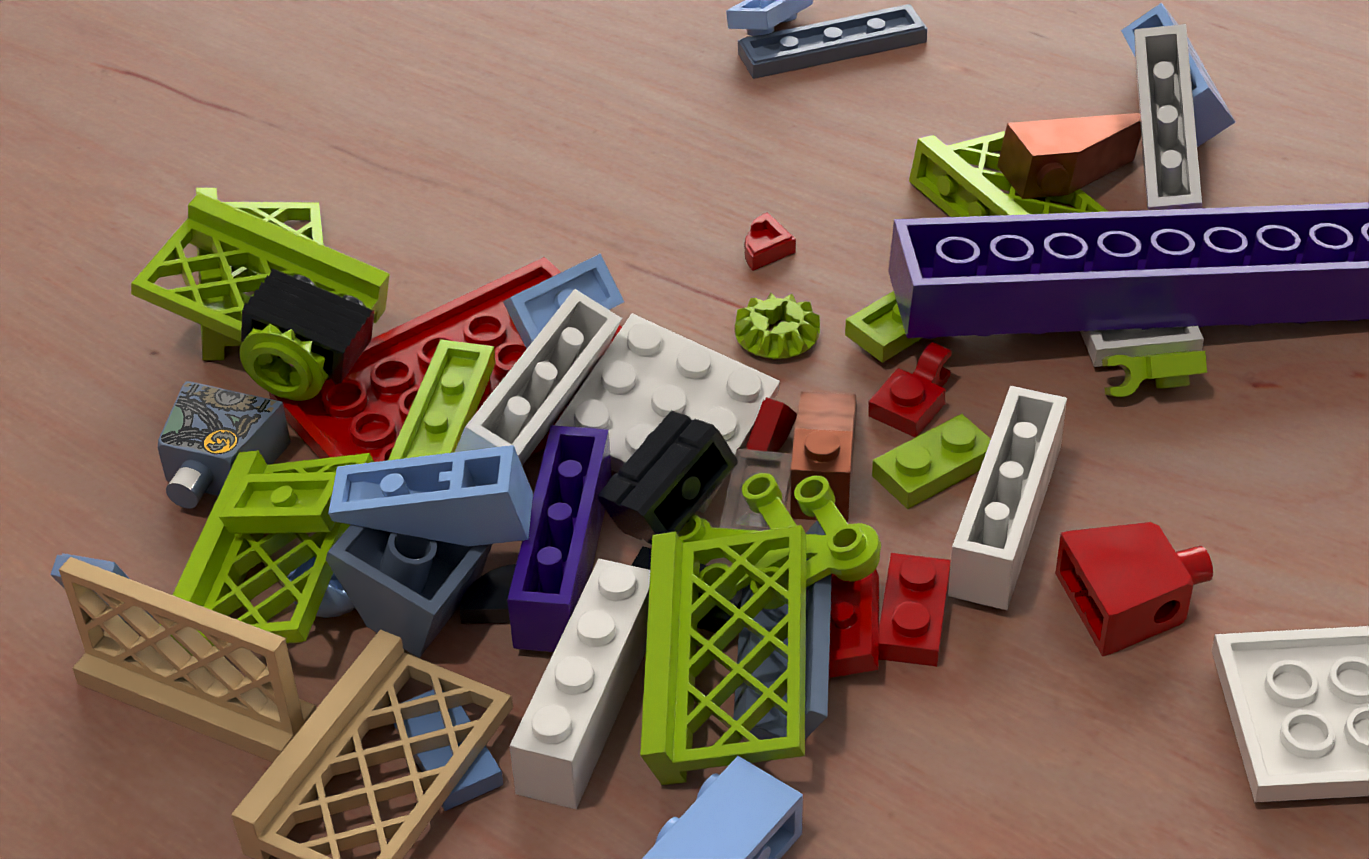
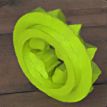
[734,292,820,359]
[240,324,328,401]

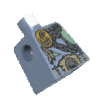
[157,381,291,508]

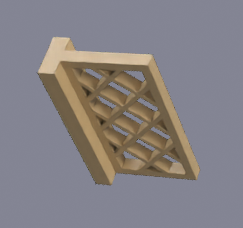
[59,557,317,762]
[231,630,513,859]

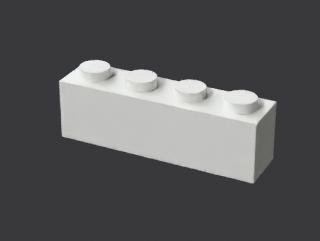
[1134,24,1202,210]
[455,289,622,466]
[948,386,1067,610]
[509,558,650,810]

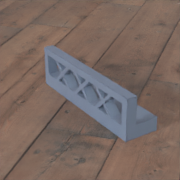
[733,521,832,740]

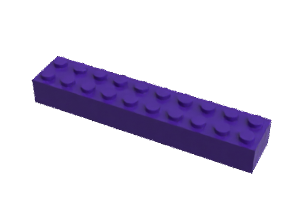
[888,202,1369,339]

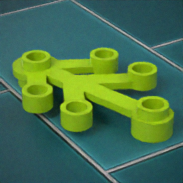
[678,473,881,610]

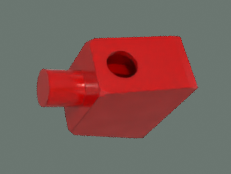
[1055,522,1213,657]

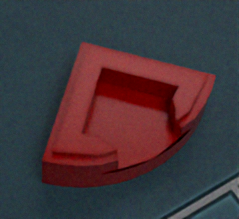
[744,212,796,271]
[746,397,797,457]

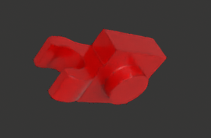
[868,342,952,438]

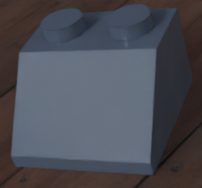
[326,525,492,658]

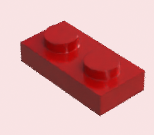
[878,553,951,667]
[829,569,879,678]

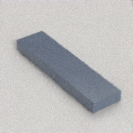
[738,4,928,79]

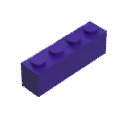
[507,425,612,652]

